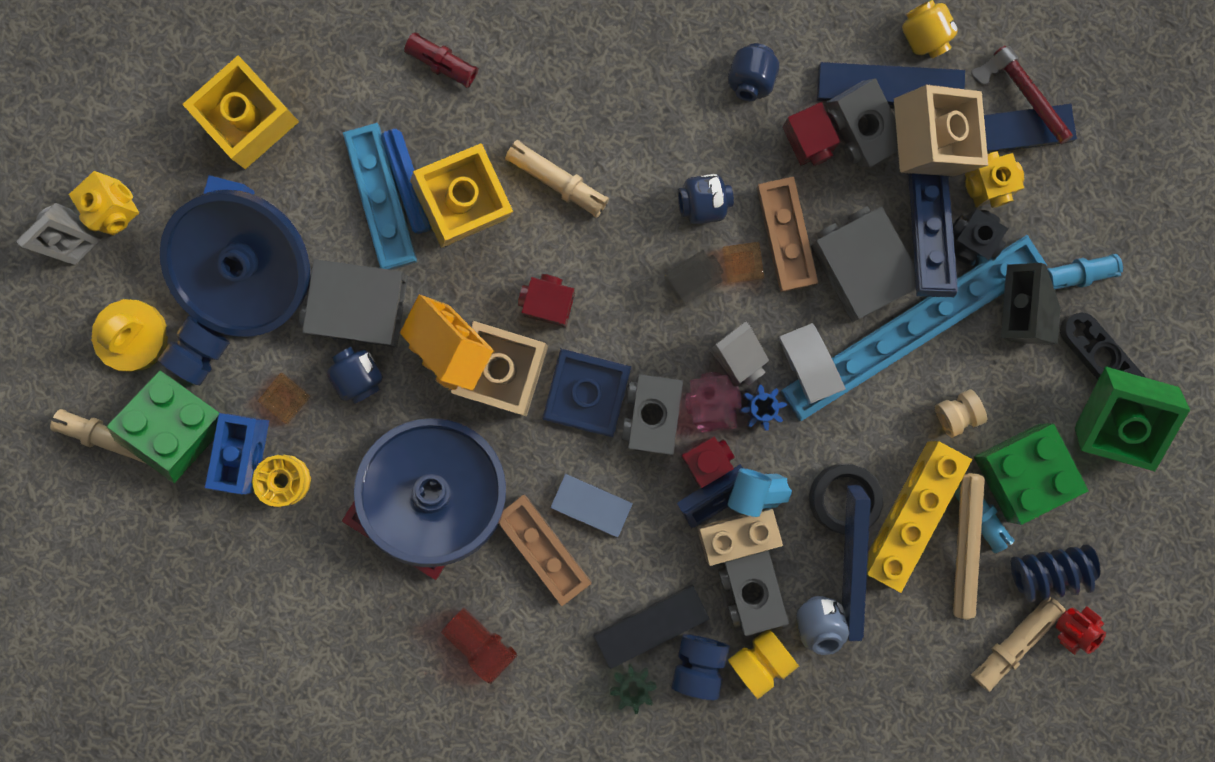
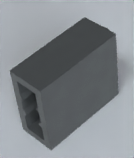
[811,206,916,322]
[300,259,408,348]

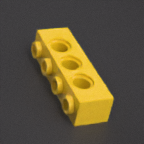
[867,441,973,593]

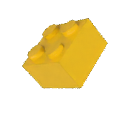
[182,55,299,169]
[410,143,513,248]

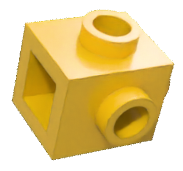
[965,152,1024,208]
[69,171,140,236]

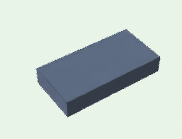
[550,474,633,537]

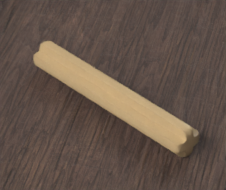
[953,473,985,620]

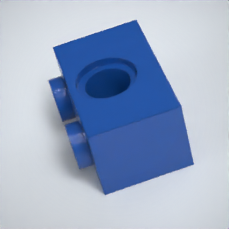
[205,413,270,494]

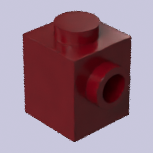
[782,102,840,166]
[518,274,575,328]
[680,436,735,488]

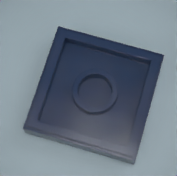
[542,348,631,437]

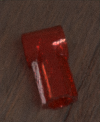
[441,607,517,684]

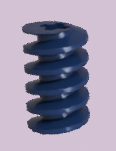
[1010,544,1101,603]

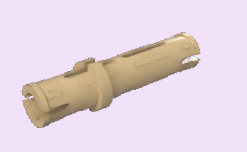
[505,140,609,218]
[50,409,145,463]
[971,597,1066,692]

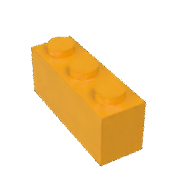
[400,294,494,391]

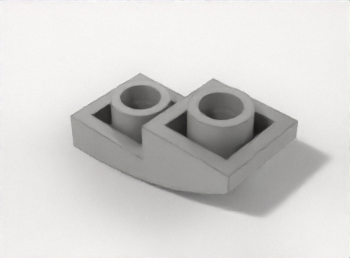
[778,323,845,404]

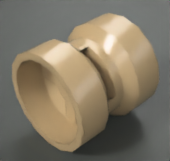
[935,389,987,438]

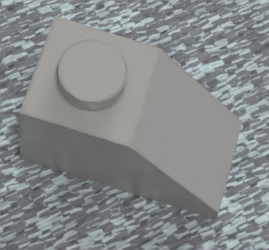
[710,322,769,386]

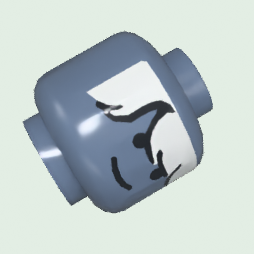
[796,596,849,655]

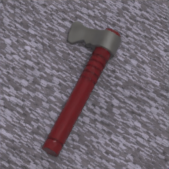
[971,46,1073,144]

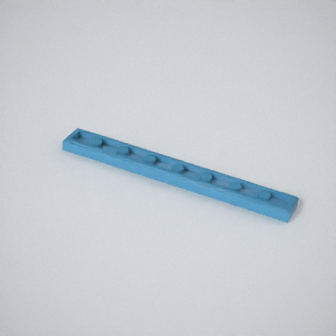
[780,235,1047,421]

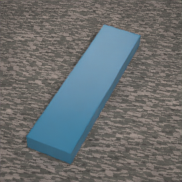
[343,123,417,270]

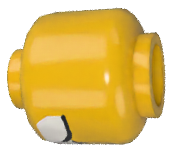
[902,0,958,59]

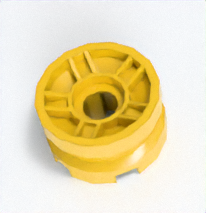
[252,455,311,507]

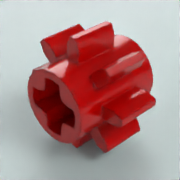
[1056,606,1106,655]

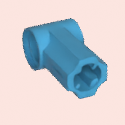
[728,468,792,517]

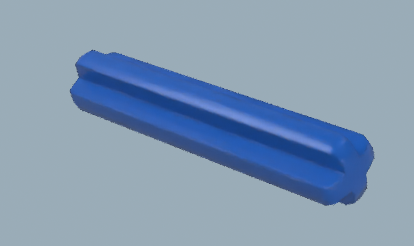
[381,129,432,234]

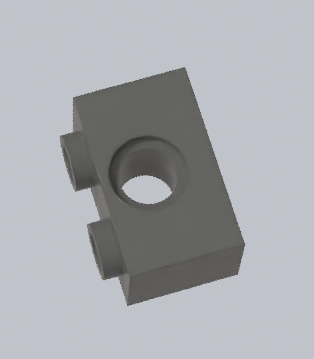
[826,78,898,167]
[622,374,683,455]
[718,550,789,636]

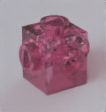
[686,372,741,432]

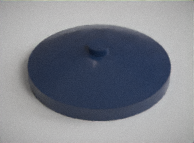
[160,190,310,337]
[354,418,506,567]

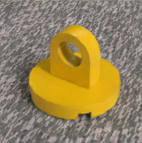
[91,299,168,372]

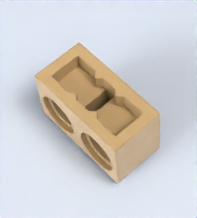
[697,508,783,566]

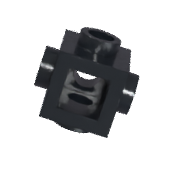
[953,209,1009,266]

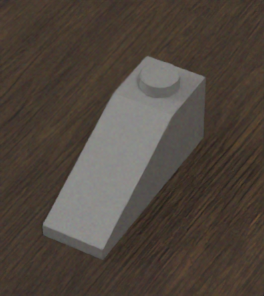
[16,203,101,265]

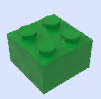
[1075,366,1190,472]
[107,370,219,484]
[973,423,1089,525]

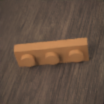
[756,177,818,293]
[499,494,592,606]

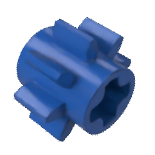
[739,384,787,431]

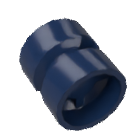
[158,316,230,386]
[671,634,730,700]

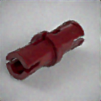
[404,32,478,88]

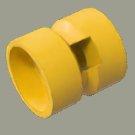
[728,629,799,699]

